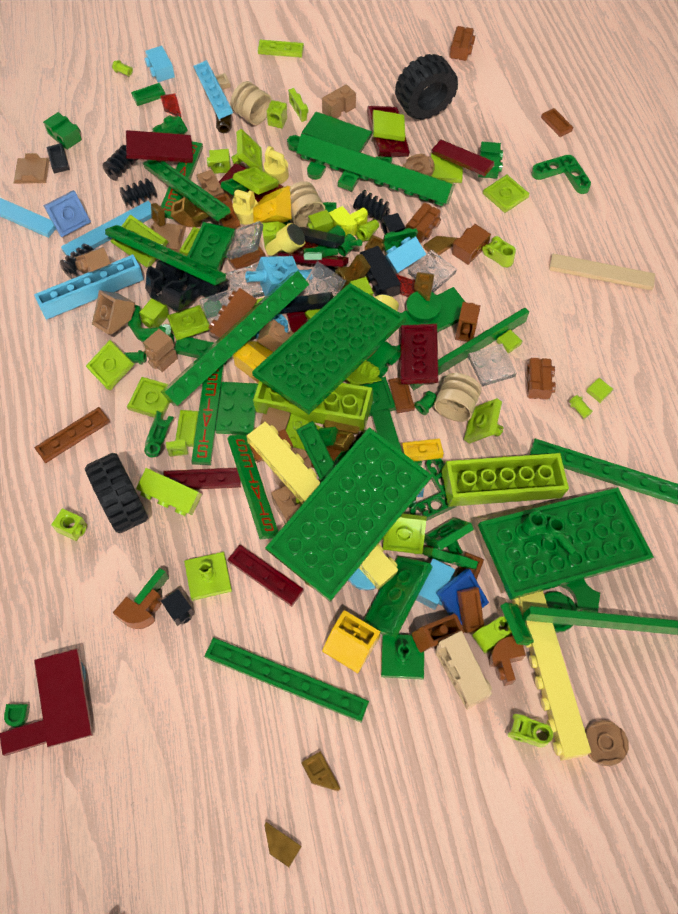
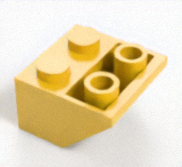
[322,610,381,674]

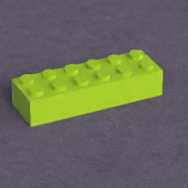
[253,381,373,431]
[442,453,569,507]

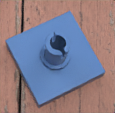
[43,190,91,237]

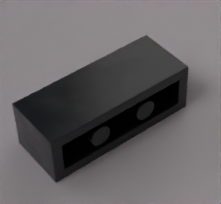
[360,246,401,297]

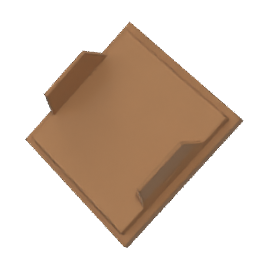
[13,153,50,184]
[151,222,186,252]

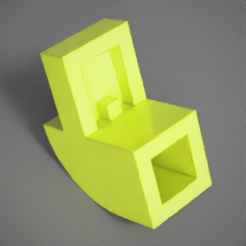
[329,206,368,236]

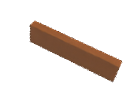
[34,407,110,464]

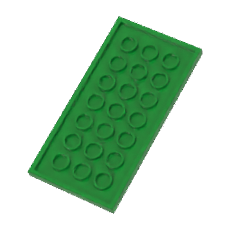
[252,283,406,415]
[265,427,433,602]
[478,487,654,600]

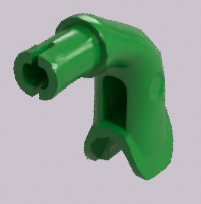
[128,305,174,344]
[144,410,174,458]

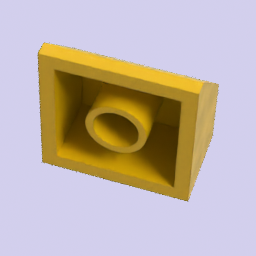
[253,185,292,226]
[233,341,273,384]

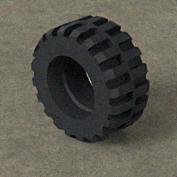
[395,54,458,120]
[85,453,148,533]

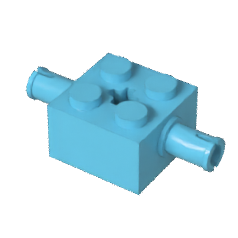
[245,256,314,297]

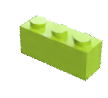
[136,468,202,516]

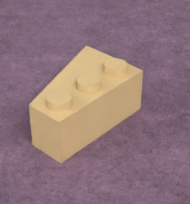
[435,631,492,710]

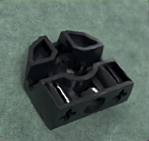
[145,260,203,311]

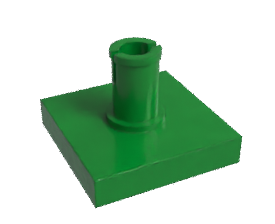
[424,517,474,555]
[381,634,424,680]

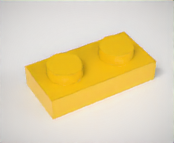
[402,438,444,461]

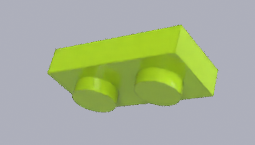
[288,88,309,122]

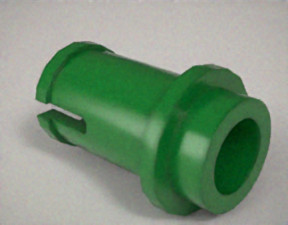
[124,350,147,365]

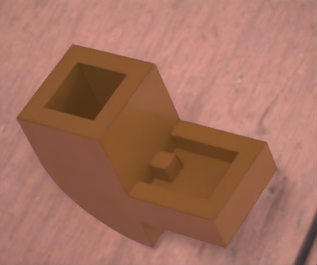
[215,193,241,229]
[113,589,162,629]
[489,636,526,686]

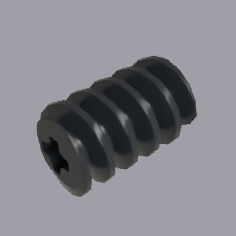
[102,145,138,181]
[120,178,157,208]
[353,190,390,223]
[59,244,94,279]

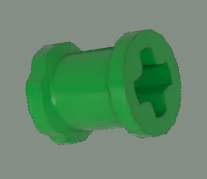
[414,391,437,415]

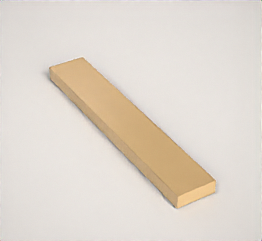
[549,253,655,291]

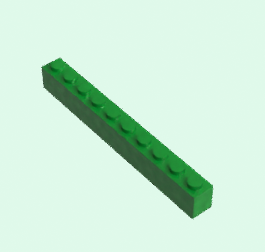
[296,133,455,206]
[161,270,310,406]

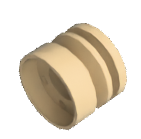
[230,81,272,125]
[290,181,325,228]
[434,373,482,422]

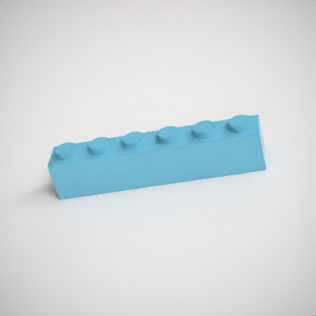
[34,255,144,320]

